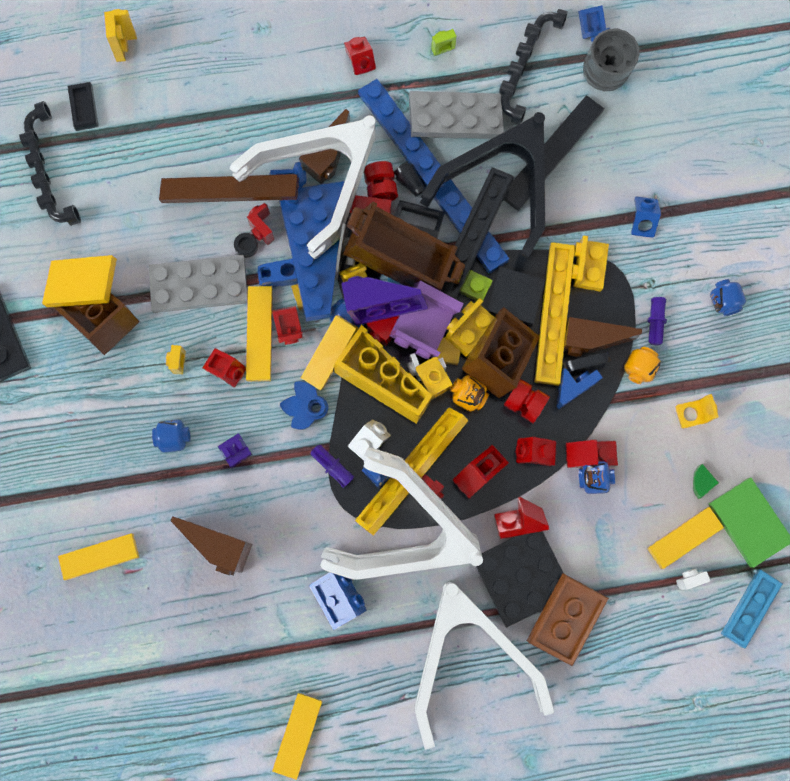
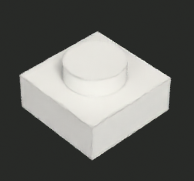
[676,569,710,590]

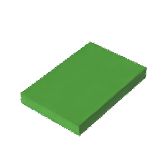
[708,477,790,568]

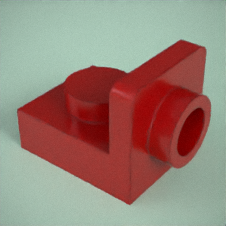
[202,348,246,387]

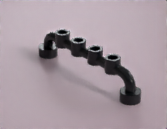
[499,9,568,125]
[19,101,81,226]

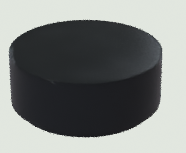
[234,233,258,258]

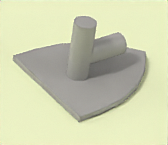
[335,224,356,280]

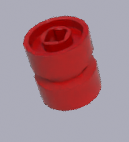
[363,161,398,201]
[504,378,550,423]

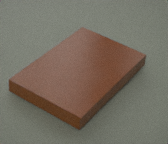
[526,573,609,666]

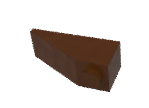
[299,109,350,184]
[564,317,642,357]

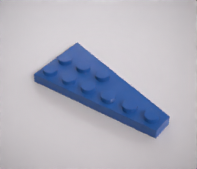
[279,181,345,322]

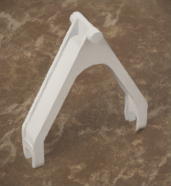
[230,115,376,259]
[320,448,483,580]
[415,582,554,750]

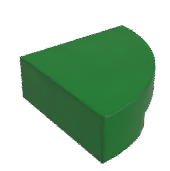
[693,464,719,499]

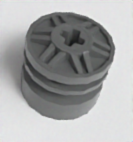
[583,28,640,92]

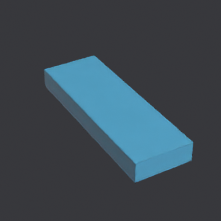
[721,570,783,649]

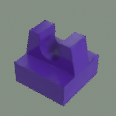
[217,433,252,468]

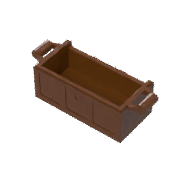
[343,202,465,291]

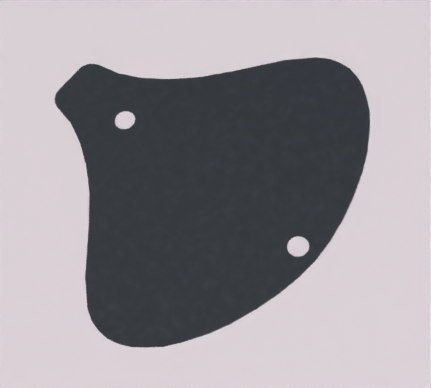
[328,213,636,529]

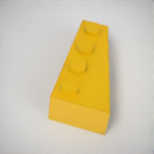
[334,324,432,424]

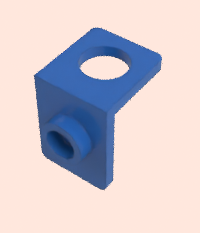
[631,196,661,238]

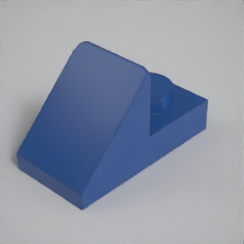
[556,368,603,409]

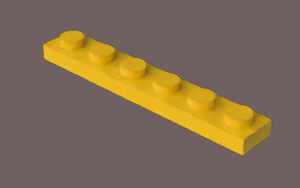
[534,242,575,386]
[355,407,468,536]

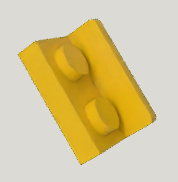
[104,9,137,62]
[571,235,609,291]
[445,298,495,357]

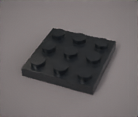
[476,531,563,628]

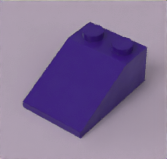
[342,276,428,325]

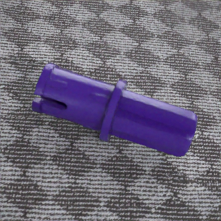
[647,297,667,346]
[310,445,354,488]

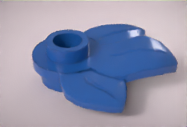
[280,381,328,430]

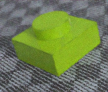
[431,29,457,56]
[460,270,493,301]

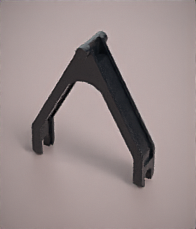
[419,112,545,264]

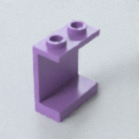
[389,281,463,359]

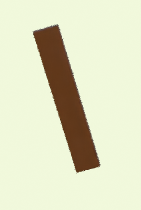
[159,174,299,203]

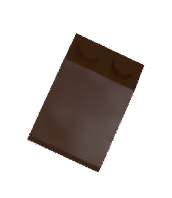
[54,293,140,355]
[462,307,539,398]
[171,516,253,576]

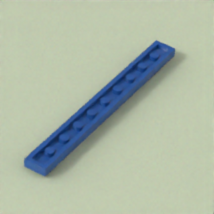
[358,79,509,274]

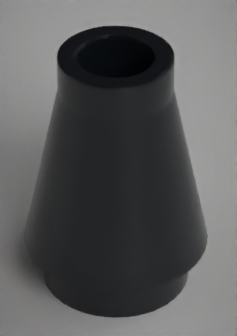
[394,161,426,197]

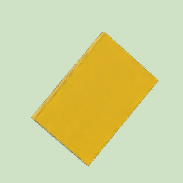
[42,255,117,307]

